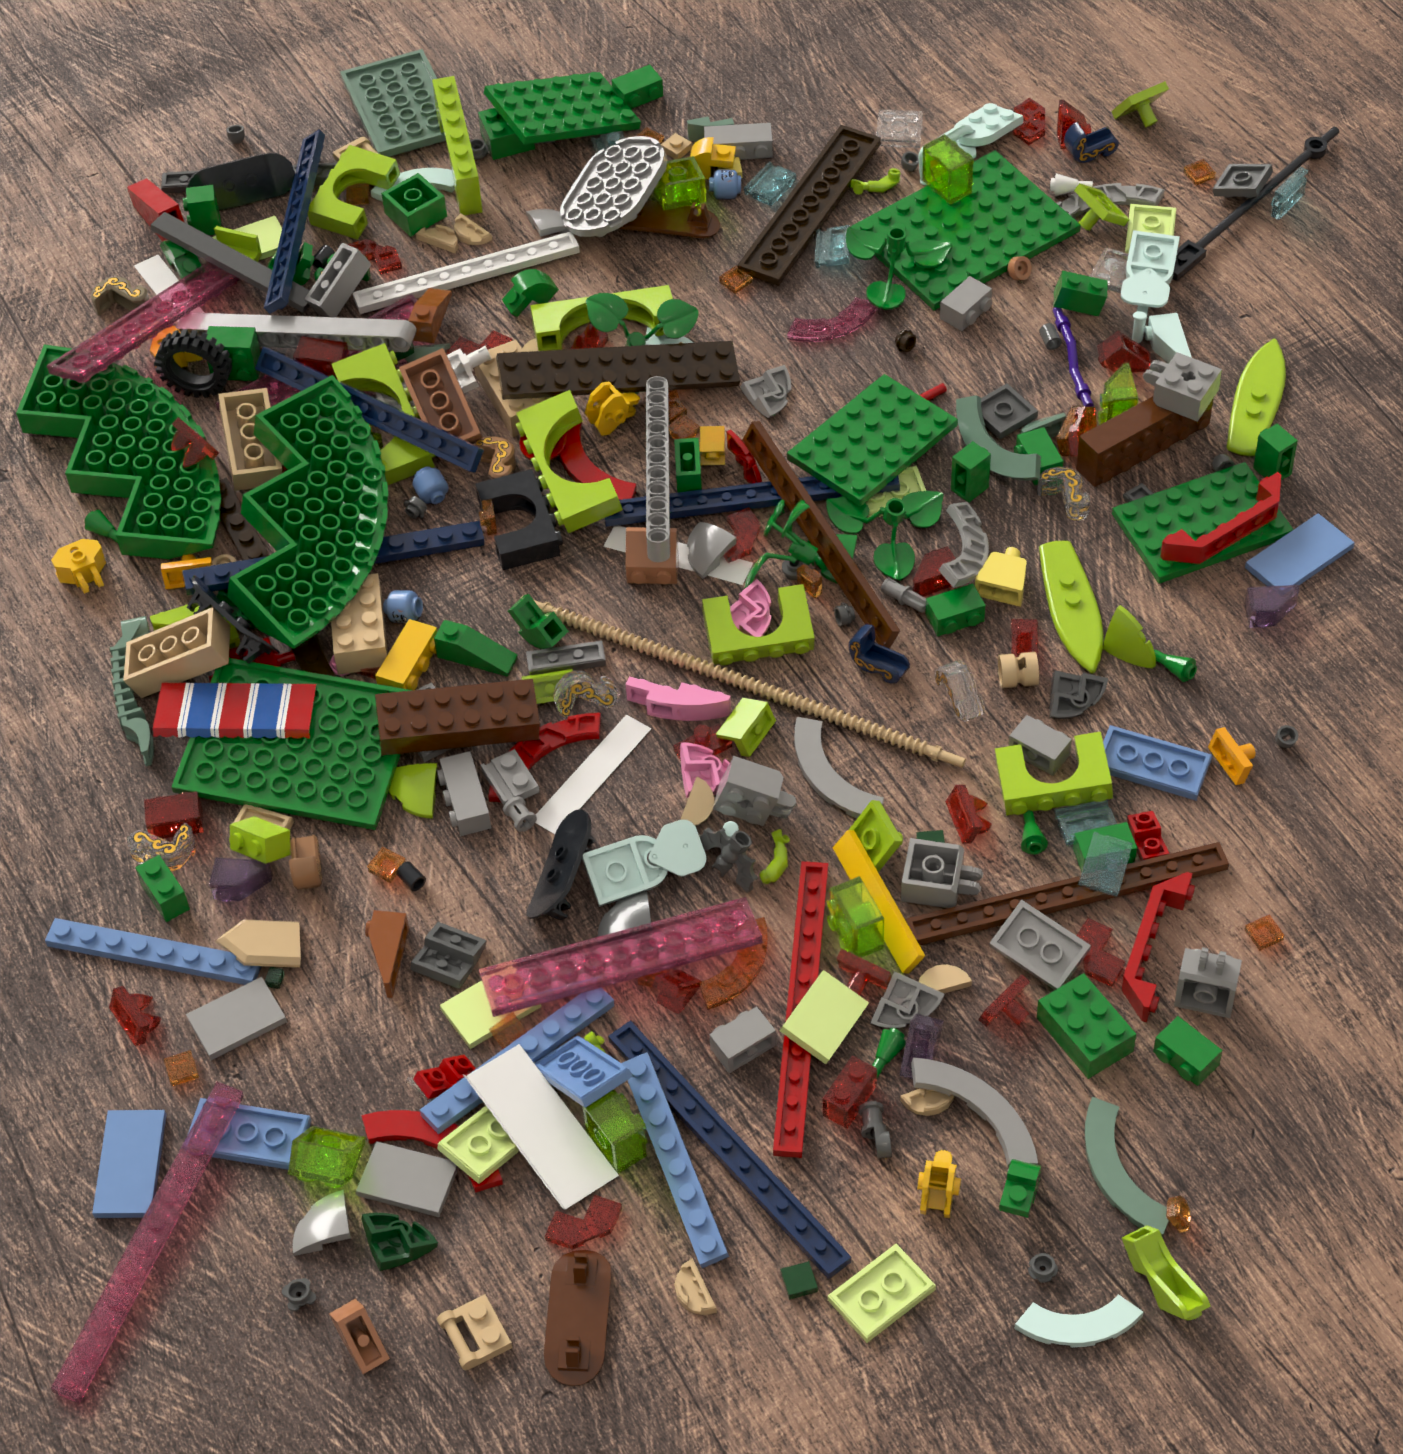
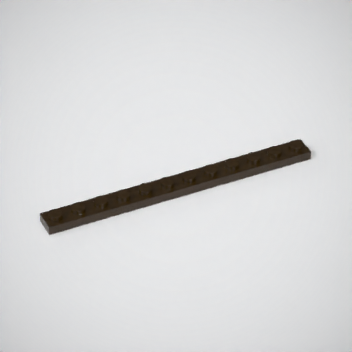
[219,478,336,677]

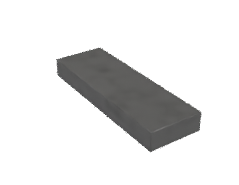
[526,641,606,675]

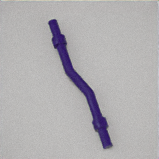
[1052,307,1094,411]

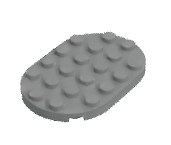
[560,136,667,237]

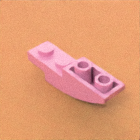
[626,676,731,721]

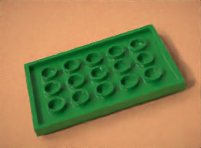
[484,72,641,144]
[787,374,958,507]
[1112,462,1294,584]

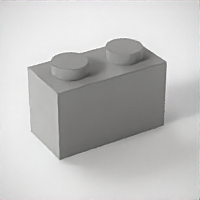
[940,276,992,331]
[1009,715,1072,776]
[709,1007,776,1073]

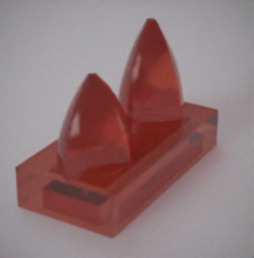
[570,324,608,349]
[171,417,219,468]
[945,785,992,844]
[109,986,161,1046]

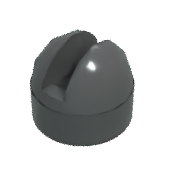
[226,125,245,144]
[901,151,919,172]
[1212,454,1234,472]
[1275,725,1298,749]

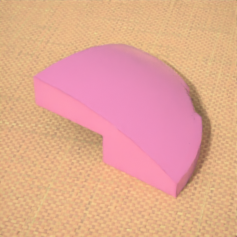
[730,579,772,637]
[680,743,730,798]

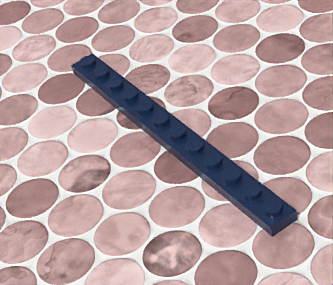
[264,129,325,314]
[255,347,484,473]
[605,476,900,527]
[182,521,485,596]
[608,1020,852,1280]

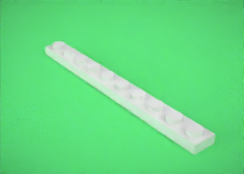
[353,232,580,314]

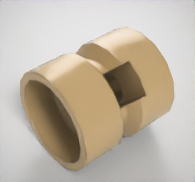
[998,652,1039,688]

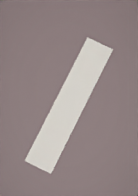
[134,255,204,322]
[604,525,753,585]
[535,715,651,834]

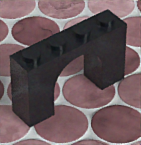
[475,469,563,570]

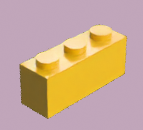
[375,619,438,690]

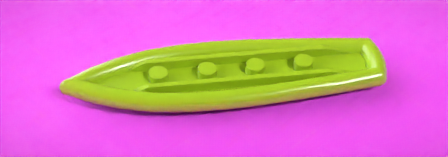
[1227,338,1286,456]
[1039,541,1104,674]

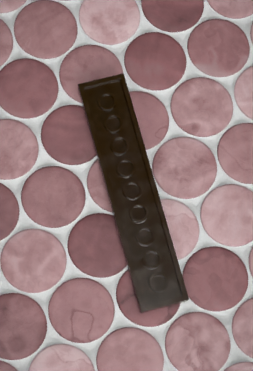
[737,125,881,286]
[496,341,740,400]

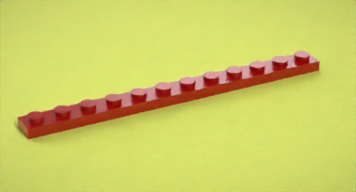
[773,861,828,1158]

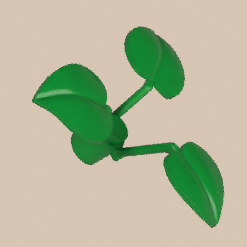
[846,227,952,310]
[586,293,699,394]
[826,491,944,581]
[744,499,818,589]

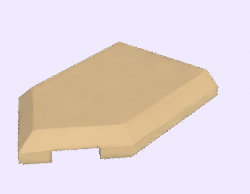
[216,920,301,968]

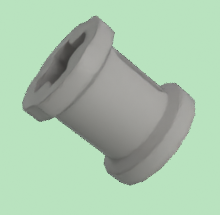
[503,796,537,832]

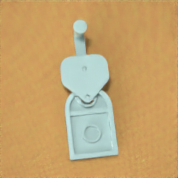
[918,103,1023,185]
[1121,230,1180,344]
[582,820,739,907]

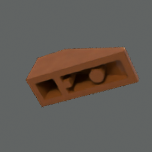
[408,288,452,343]
[365,910,409,998]

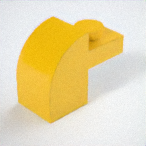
[688,137,736,180]
[700,426,725,466]

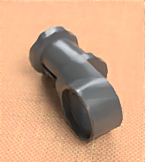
[858,1101,892,1159]

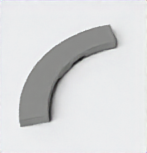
[1057,183,1165,218]
[939,502,989,588]
[794,717,884,818]
[911,1058,1038,1167]

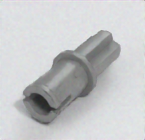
[881,578,926,612]

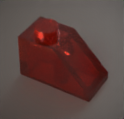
[1056,99,1091,149]
[1097,330,1152,374]
[913,546,956,597]

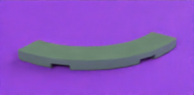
[956,395,1041,481]
[1084,1097,1173,1238]

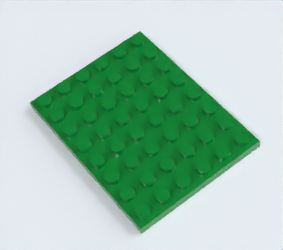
[850,150,1081,311]
[171,658,413,830]

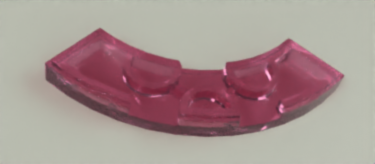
[787,297,877,342]

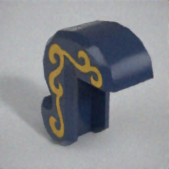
[1064,122,1119,163]
[848,624,910,684]

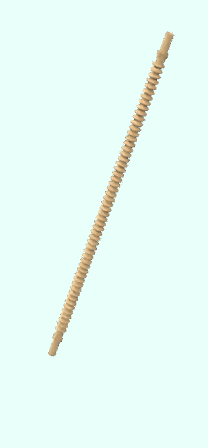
[520,596,966,768]

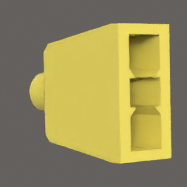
[975,547,1027,607]

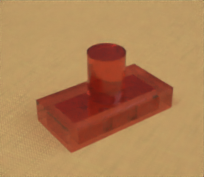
[1011,619,1038,659]
[673,723,732,761]
[836,949,892,996]
[978,974,1030,1027]

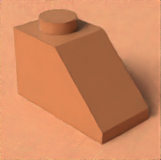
[329,1299,390,1374]

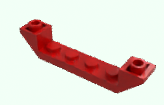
[1160,472,1281,564]
[1122,872,1195,1022]

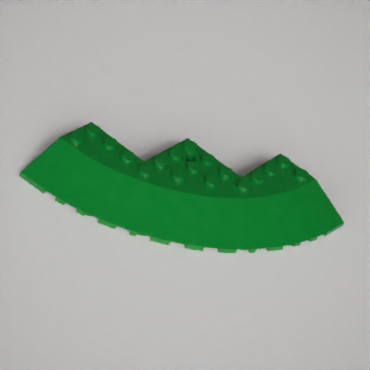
[16,344,221,559]
[227,375,388,649]

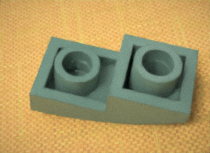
[687,117,734,142]

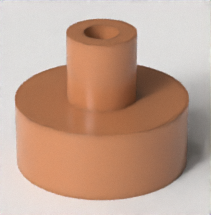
[1007,256,1032,280]

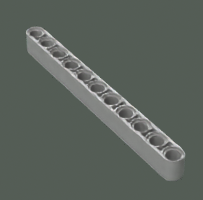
[176,312,417,352]
[646,376,670,562]

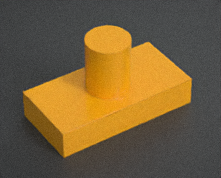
[161,554,213,590]
[1208,727,1256,785]

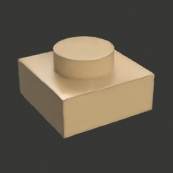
[661,133,692,161]

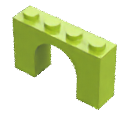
[308,145,400,240]
[702,584,815,666]
[995,732,1113,816]

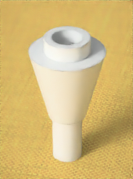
[1050,173,1093,196]

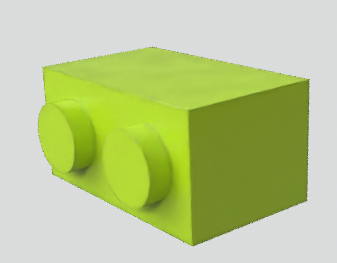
[229,816,291,864]

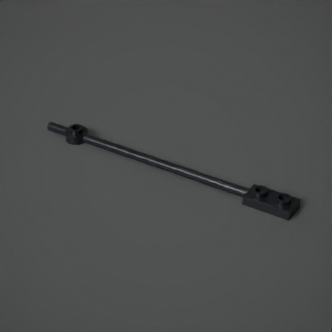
[1172,126,1339,281]

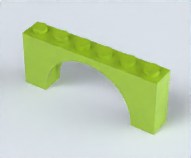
[432,76,483,216]
[530,285,673,351]
[332,343,436,485]
[516,390,623,533]

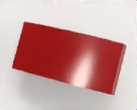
[1127,811,1170,861]
[413,1054,476,1099]

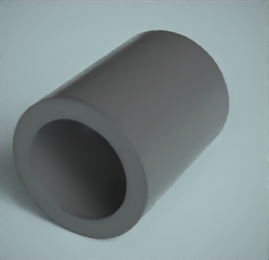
[1039,323,1062,350]

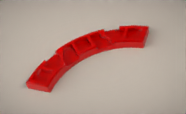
[559,422,637,500]
[488,713,601,802]
[361,1110,503,1193]

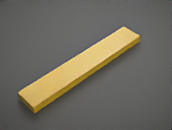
[832,830,925,974]

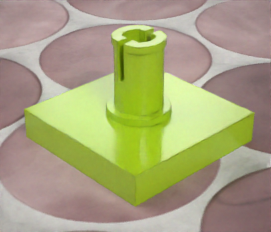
[1111,81,1169,128]
[1074,183,1130,231]
[849,800,903,873]

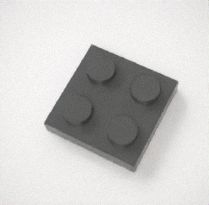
[1213,164,1273,198]
[981,383,1038,439]

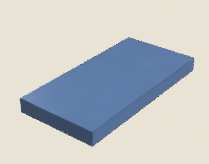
[1245,513,1355,598]
[1103,725,1212,801]
[534,1036,633,1107]
[183,1098,311,1171]
[92,1110,166,1218]

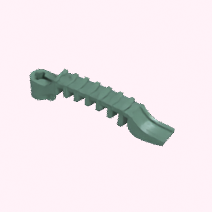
[110,616,154,766]

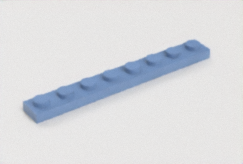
[45,918,262,985]
[420,983,614,1134]
[622,1052,729,1268]

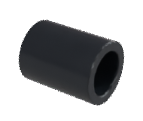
[312,245,335,269]
[396,861,426,891]

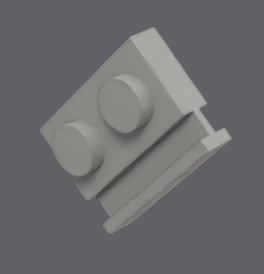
[480,749,539,806]

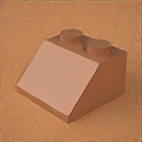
[626,527,679,585]

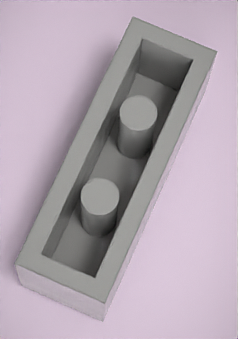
[704,123,773,160]
[304,243,371,318]
[437,751,491,836]

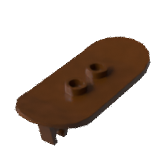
[618,200,720,239]
[544,1250,612,1386]

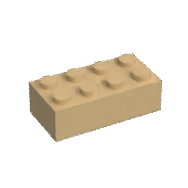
[474,340,552,437]
[218,388,282,491]
[331,573,388,675]
[123,607,230,698]

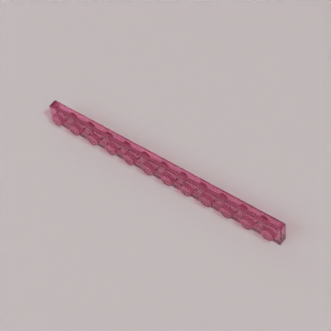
[51,1082,244,1404]

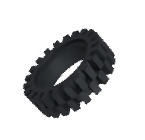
[154,329,232,398]

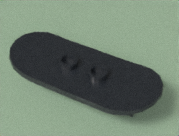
[187,152,295,211]
[186,575,280,664]
[526,809,595,920]

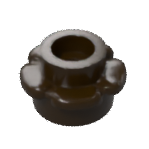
[895,330,916,352]

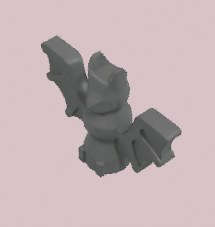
[699,827,758,893]

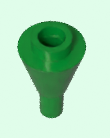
[84,510,118,543]
[1154,649,1197,682]
[1021,810,1048,855]
[867,1028,907,1079]

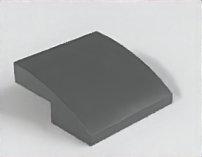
[411,922,487,989]

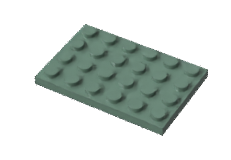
[340,49,446,157]

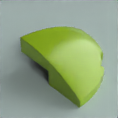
[1103,605,1156,669]
[389,763,438,819]

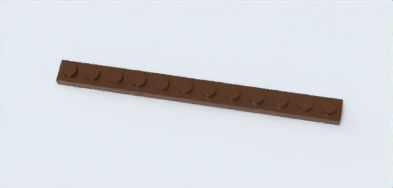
[742,421,900,649]
[905,842,1229,945]

